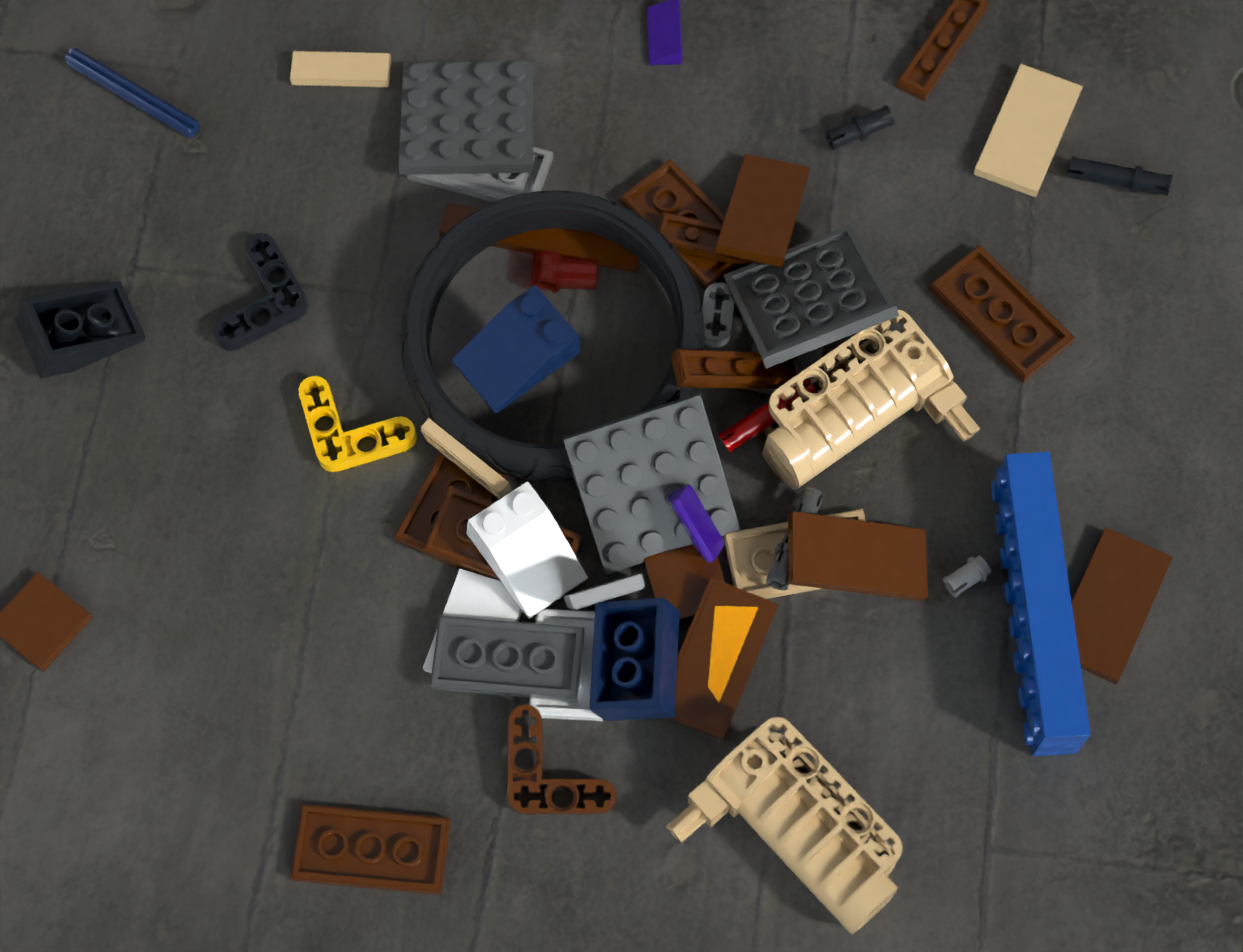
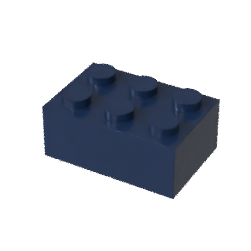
[589,598,680,721]

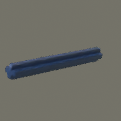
[65,48,200,138]

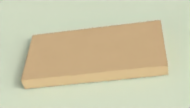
[974,64,1083,198]
[723,509,866,599]

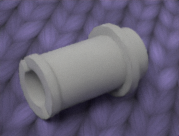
[942,556,991,598]

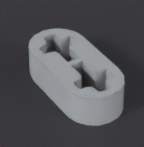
[702,282,734,348]

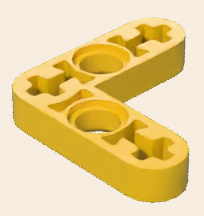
[299,376,417,472]

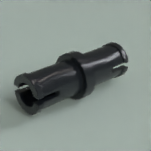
[825,105,895,150]

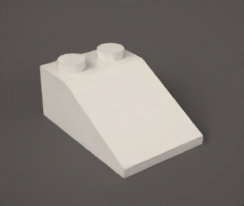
[466,481,588,619]

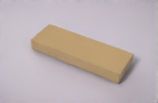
[290,51,391,87]
[421,418,512,500]

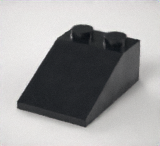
[15,281,146,379]

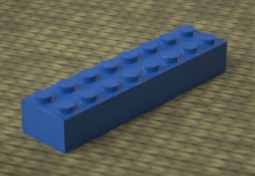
[991,452,1091,756]

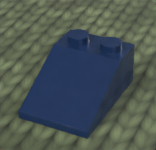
[452,285,580,414]

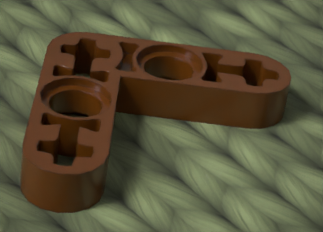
[508,704,617,815]

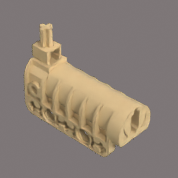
[762,310,980,490]
[667,717,903,935]

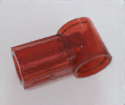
[530,250,598,293]

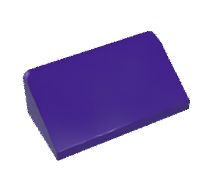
[647,0,682,65]
[667,484,724,563]

